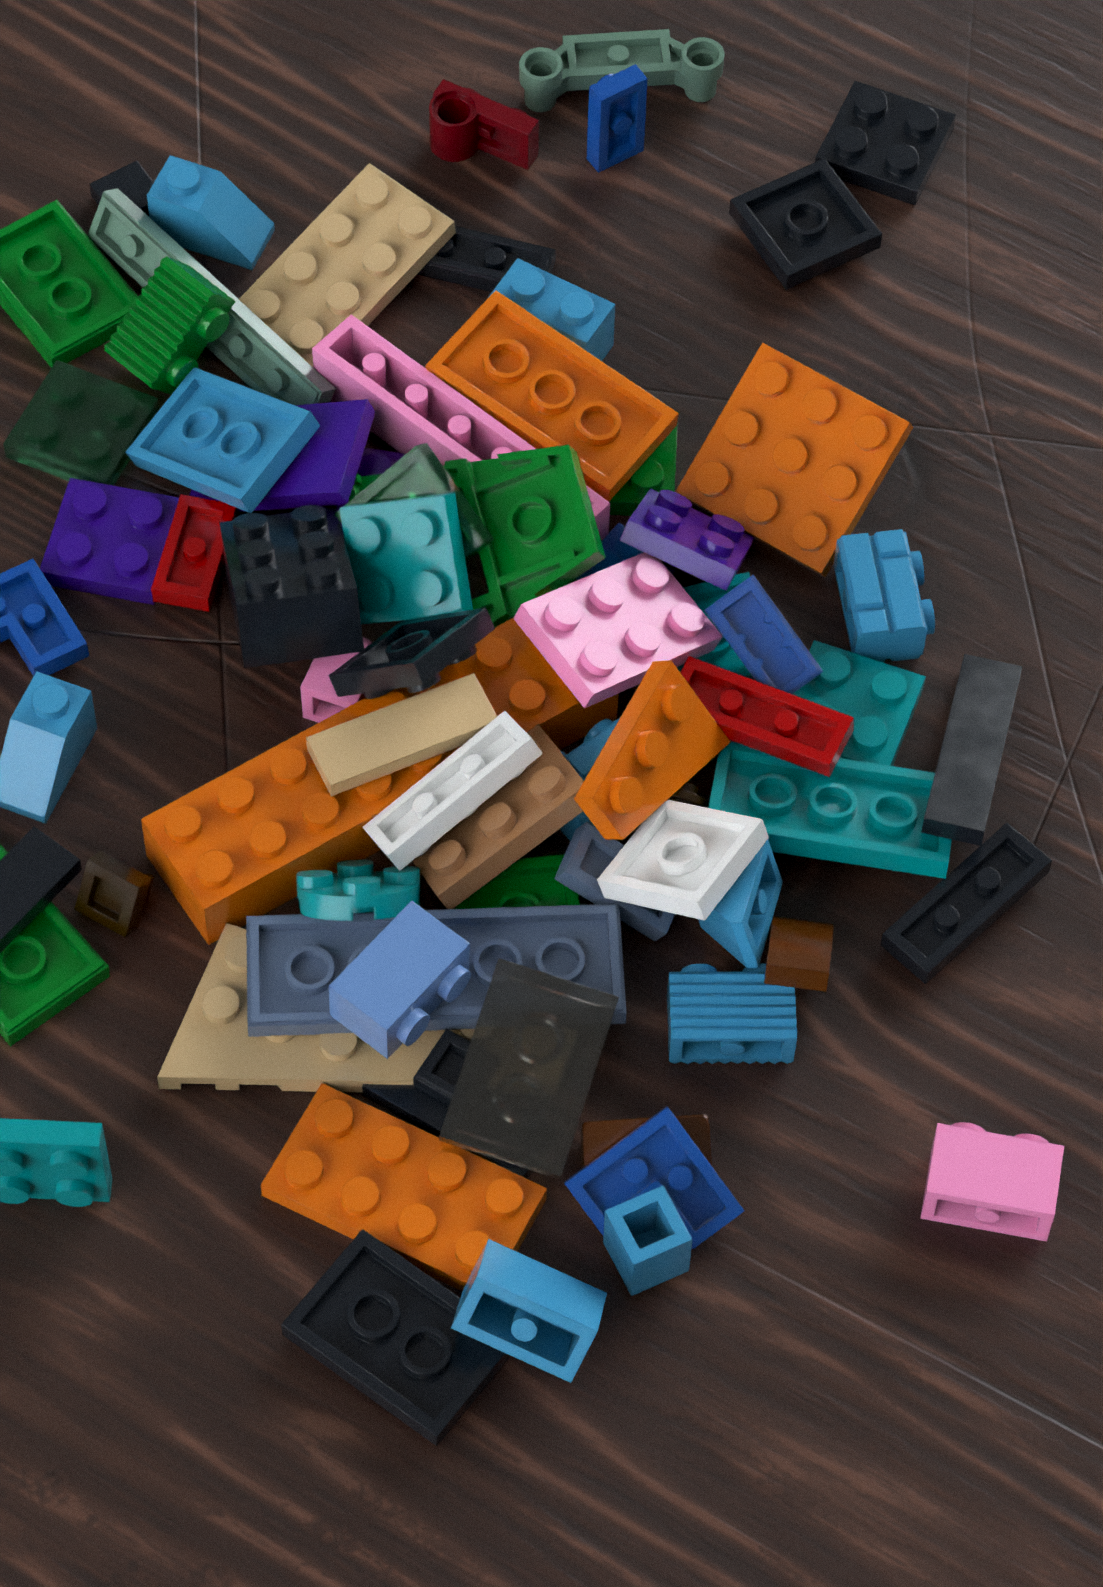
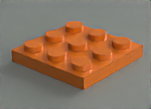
[675,342,914,578]

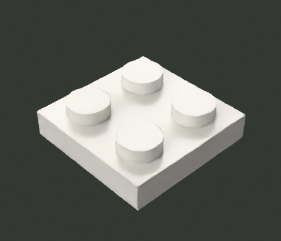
[597,800,769,921]

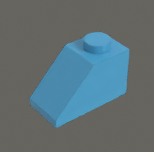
[147,155,275,270]
[0,671,97,824]
[698,840,783,968]

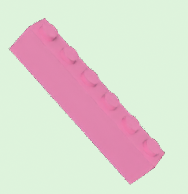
[312,314,610,541]

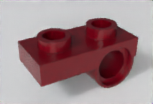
[429,79,539,170]

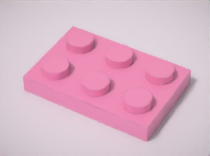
[513,552,723,708]

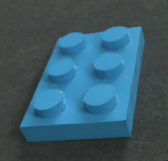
[125,367,320,513]

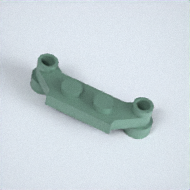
[519,29,725,112]

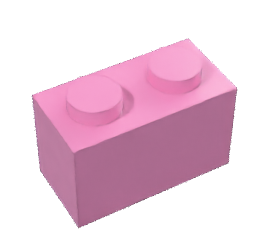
[920,1122,1064,1242]

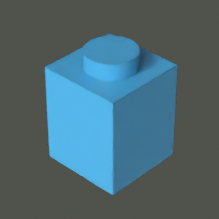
[603,1185,693,1296]

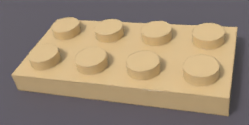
[239,163,456,367]

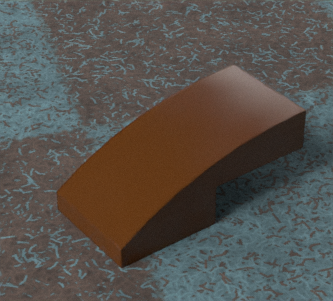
[764,916,834,992]

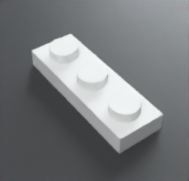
[363,711,543,871]

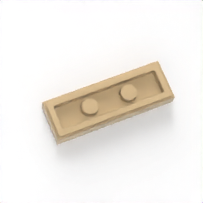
[306,673,497,796]

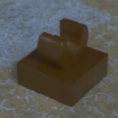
[74,851,154,937]

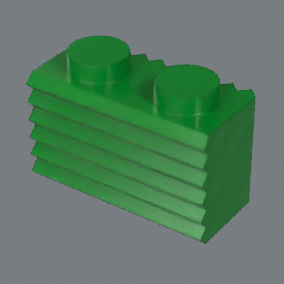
[104,256,235,395]

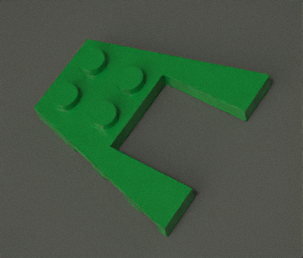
[349,445,606,634]

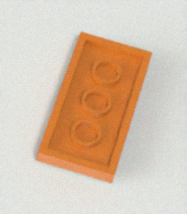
[425,290,679,502]
[261,1083,547,1291]

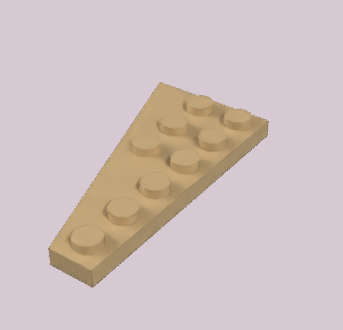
[157,923,577,1096]

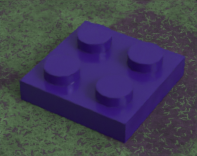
[40,478,179,605]
[619,488,755,591]

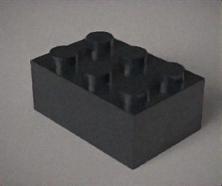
[219,505,364,668]

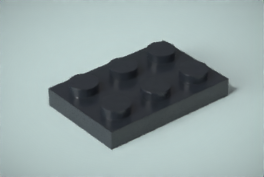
[281,1229,511,1446]

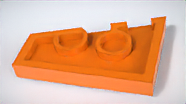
[574,660,730,840]

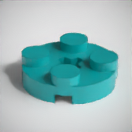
[296,860,421,921]

